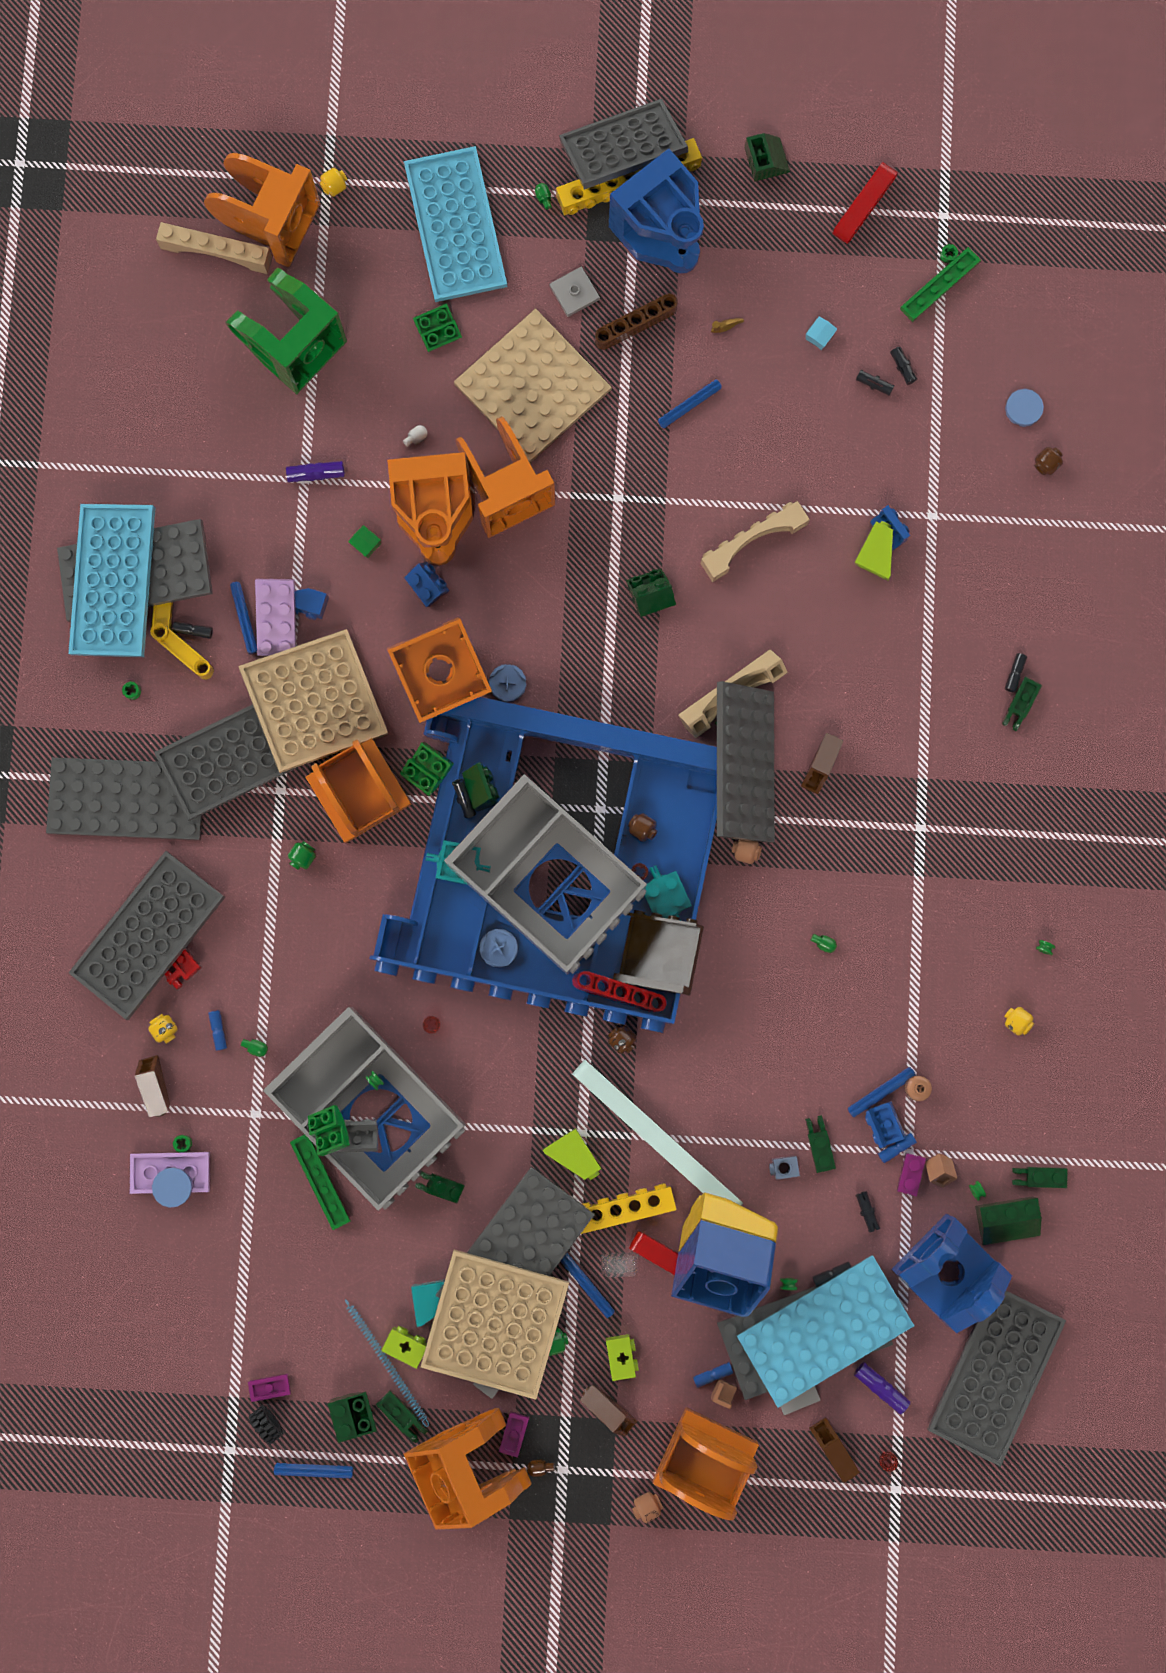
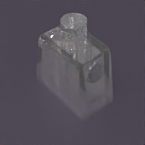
[601,1253,639,1277]

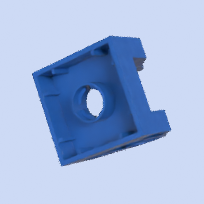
[609,149,704,274]
[891,1214,1012,1333]

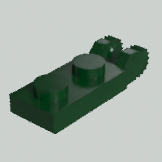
[1002,676,1042,731]
[805,1115,836,1173]
[1012,1167,1068,1188]
[415,1171,465,1204]
[376,1389,428,1443]

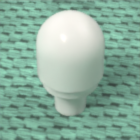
[403,425,427,447]

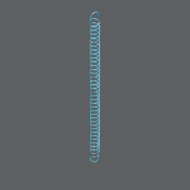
[345,1299,429,1427]

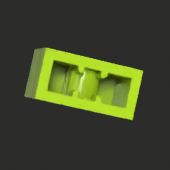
[381,1326,427,1369]
[606,1334,639,1381]

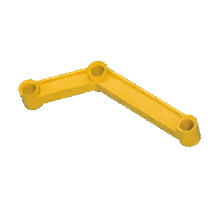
[150,602,214,680]

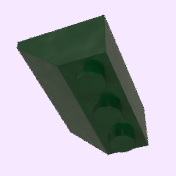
[975,1196,1042,1245]

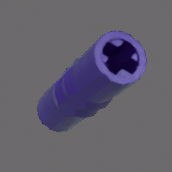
[286,461,345,483]
[854,1362,911,1415]

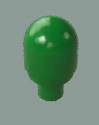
[535,183,552,210]
[810,934,837,953]
[241,1039,268,1057]

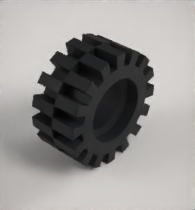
[249,1405,284,1445]

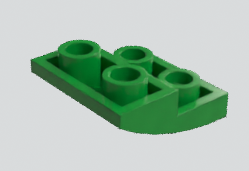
[413,304,462,352]
[400,742,454,796]
[308,1105,350,1156]

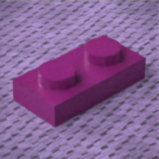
[897,1153,926,1196]
[248,1373,291,1402]
[499,1411,529,1458]

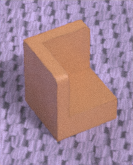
[925,1153,957,1188]
[711,1379,737,1409]

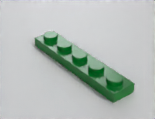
[900,247,981,322]
[290,1134,351,1230]

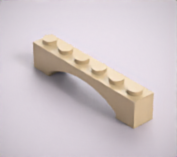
[156,222,272,274]
[700,501,810,582]
[678,650,788,738]

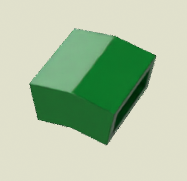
[348,525,381,558]

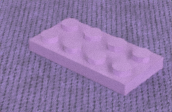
[255,579,296,656]
[130,1152,210,1194]

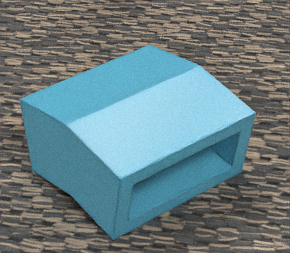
[806,316,837,350]

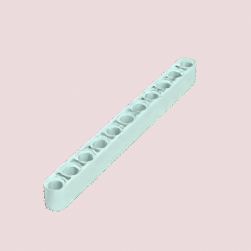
[572,1060,743,1205]

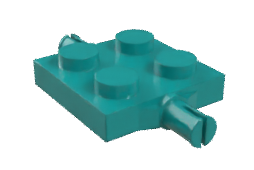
[426,840,491,885]
[645,865,692,921]

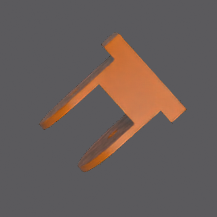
[204,153,320,268]
[455,416,555,539]
[306,738,412,843]
[652,1407,759,1520]

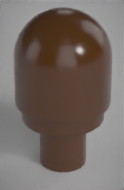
[527,1460,555,1477]

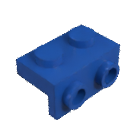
[870,505,910,551]
[404,562,449,607]
[865,1101,906,1149]

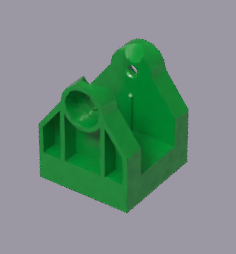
[225,268,347,395]

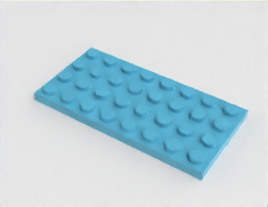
[404,146,507,302]
[69,504,155,657]
[737,1255,914,1408]

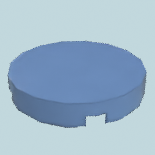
[1005,389,1044,427]
[489,664,527,702]
[480,929,518,968]
[152,1167,193,1208]

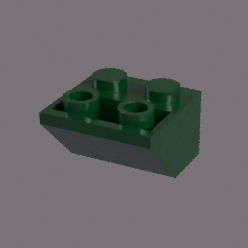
[744,133,790,182]
[626,568,676,617]
[462,762,500,812]
[327,1391,377,1443]

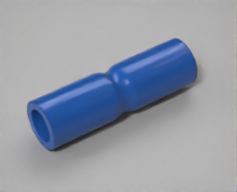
[208,1010,227,1051]
[878,1133,917,1164]
[693,1362,733,1388]

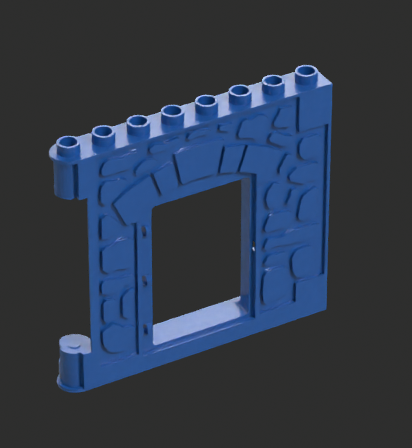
[369,697,717,1033]

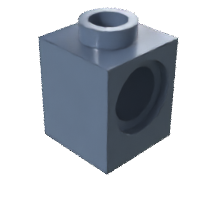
[769,1155,800,1180]

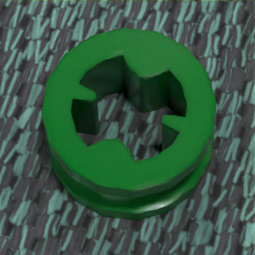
[940,244,958,264]
[122,681,141,700]
[1036,940,1056,956]
[365,1071,384,1090]
[173,1135,192,1153]
[969,1181,986,1201]
[780,1278,798,1290]

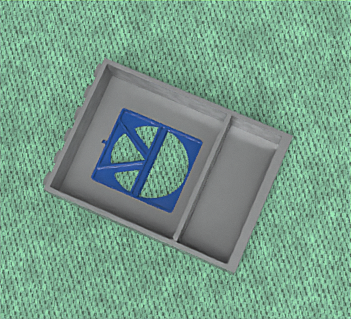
[444,774,647,975]
[263,1007,466,1211]

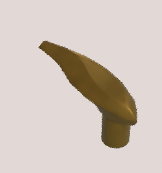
[711,318,744,333]

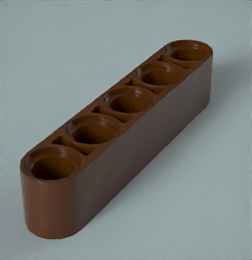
[595,293,678,350]

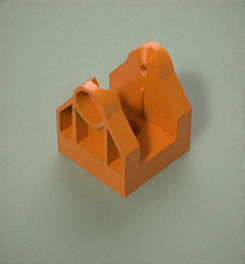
[387,452,473,566]
[387,617,492,723]
[404,1408,532,1529]

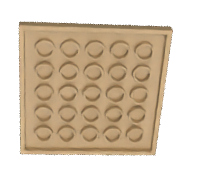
[454,309,612,463]
[239,629,388,773]
[421,1249,569,1399]

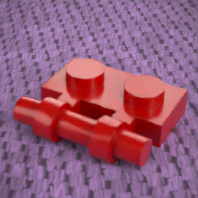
[165,949,202,990]

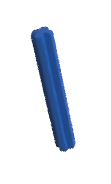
[658,379,722,428]
[230,582,257,654]
[848,1067,916,1117]
[561,1252,614,1318]
[274,1463,353,1478]

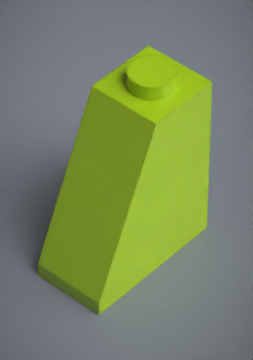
[855,521,893,581]
[543,1128,601,1180]

